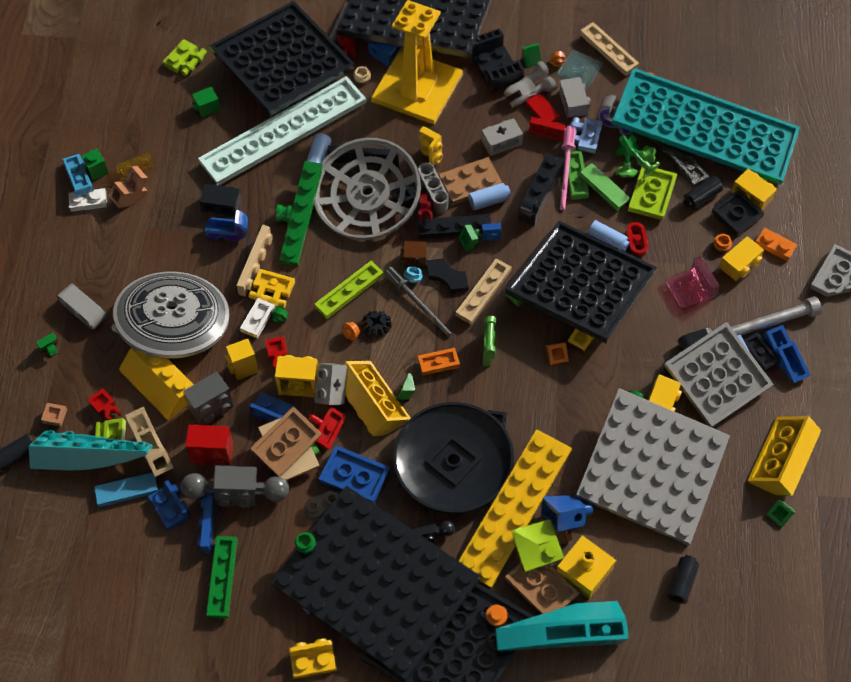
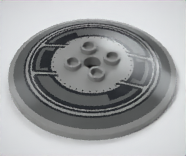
[113,272,229,358]

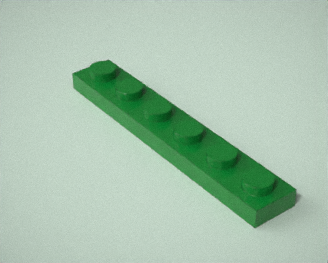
[280,161,323,266]

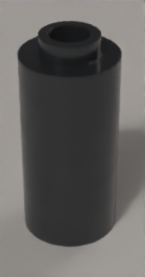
[683,176,723,210]
[0,433,32,471]
[667,555,699,604]

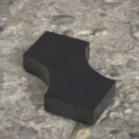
[426,258,469,293]

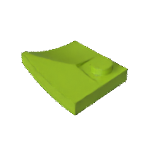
[511,519,564,573]

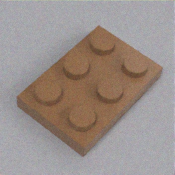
[439,157,502,205]
[250,407,322,477]
[505,562,579,615]

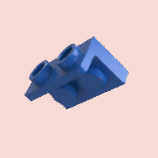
[249,392,297,423]
[148,480,190,531]

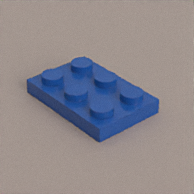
[319,446,390,504]

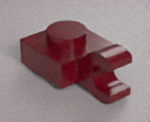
[418,194,432,221]

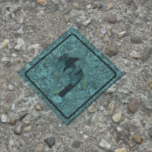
[557,50,603,88]

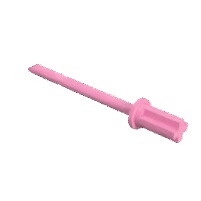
[560,126,576,210]

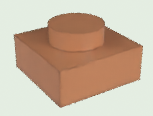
[41,403,67,427]

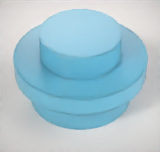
[404,266,422,283]

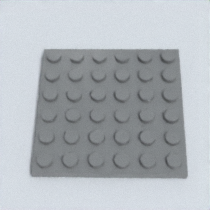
[575,388,730,546]

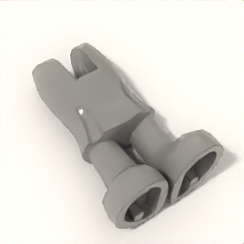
[504,61,557,107]

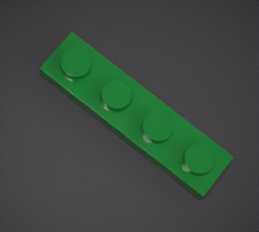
[207,536,238,619]

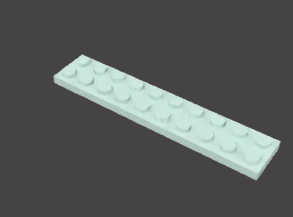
[198,76,366,185]

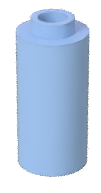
[307,133,331,163]
[468,183,511,211]
[587,220,630,252]

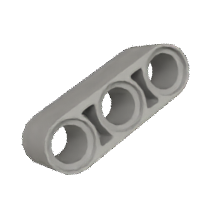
[418,163,448,214]
[57,283,108,330]

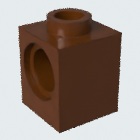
[400,241,427,267]

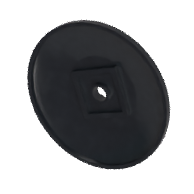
[393,402,514,514]

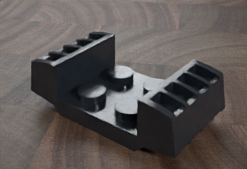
[471,28,524,91]

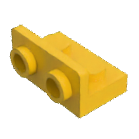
[419,126,443,166]
[289,639,336,679]

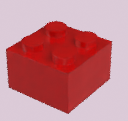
[185,425,234,466]

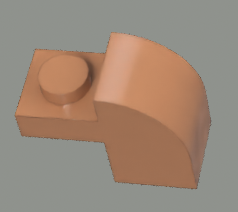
[109,166,147,208]

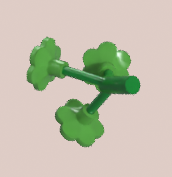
[615,135,660,179]

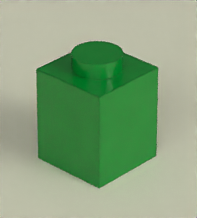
[191,87,220,117]
[81,148,109,181]

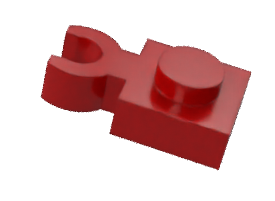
[336,34,357,60]
[265,336,288,371]
[87,388,121,420]

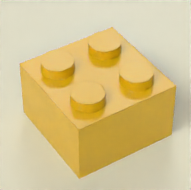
[275,355,318,397]

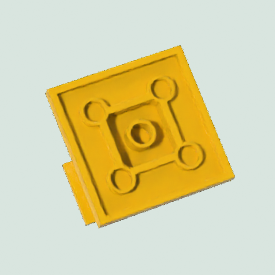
[371,0,463,125]

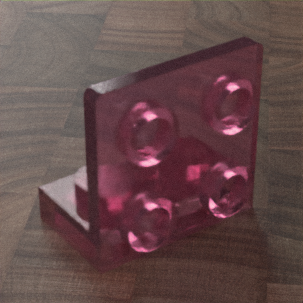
[665,256,719,310]

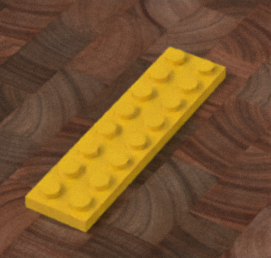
[459,429,572,589]

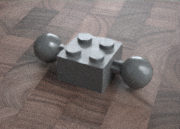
[181,466,289,508]

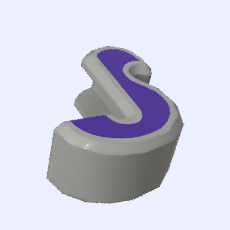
[597,95,633,135]

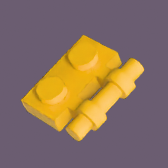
[249,269,295,308]

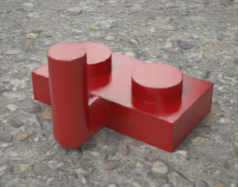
[306,406,347,451]

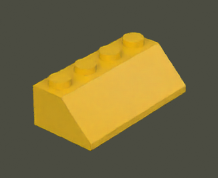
[119,347,194,421]
[343,361,410,436]
[748,416,821,496]

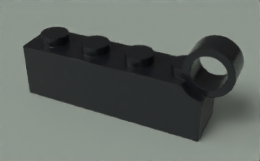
[518,153,563,226]

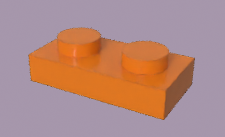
[755,228,797,262]
[418,348,460,376]

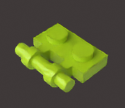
[163,39,207,76]

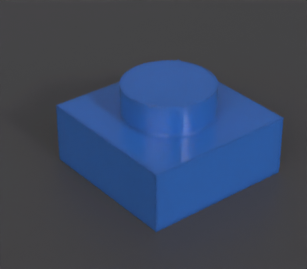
[482,223,501,241]

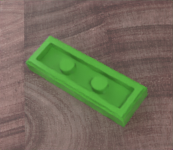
[563,151,589,200]
[579,163,631,211]

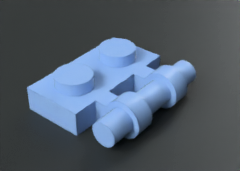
[569,117,603,153]

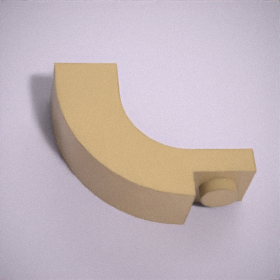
[125,407,174,477]

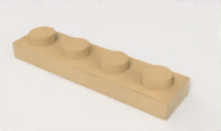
[580,22,639,76]
[237,225,273,297]
[455,259,512,325]

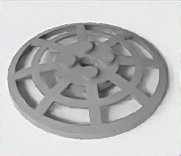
[314,138,421,240]

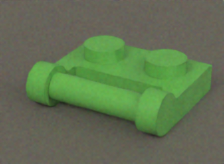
[483,316,496,366]

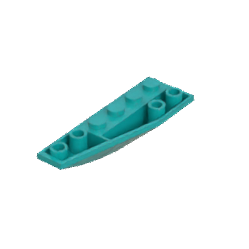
[29,430,153,470]
[495,601,629,651]

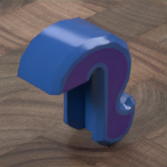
[205,210,248,241]

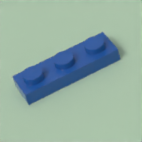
[197,493,215,554]

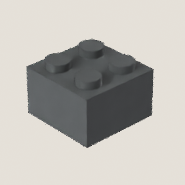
[183,371,234,425]

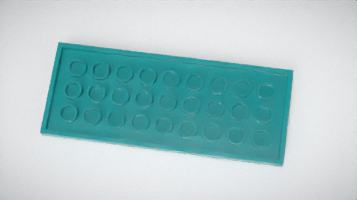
[611,68,800,185]

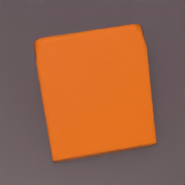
[545,342,569,365]

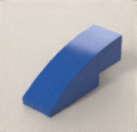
[761,325,811,383]

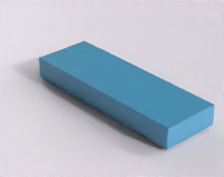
[62,154,94,197]
[94,472,158,507]

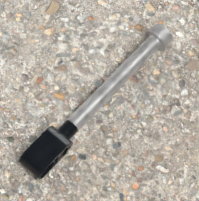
[677,296,822,351]

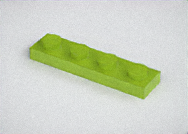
[314,261,384,319]

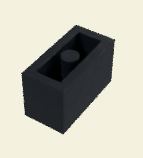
[199,184,242,216]

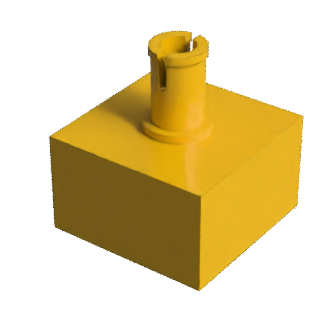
[557,536,616,599]

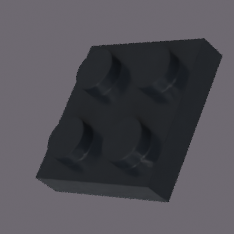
[711,190,764,236]

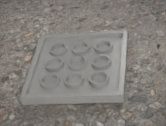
[664,322,774,427]

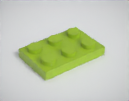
[628,167,677,221]

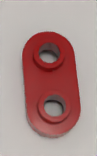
[626,222,649,257]

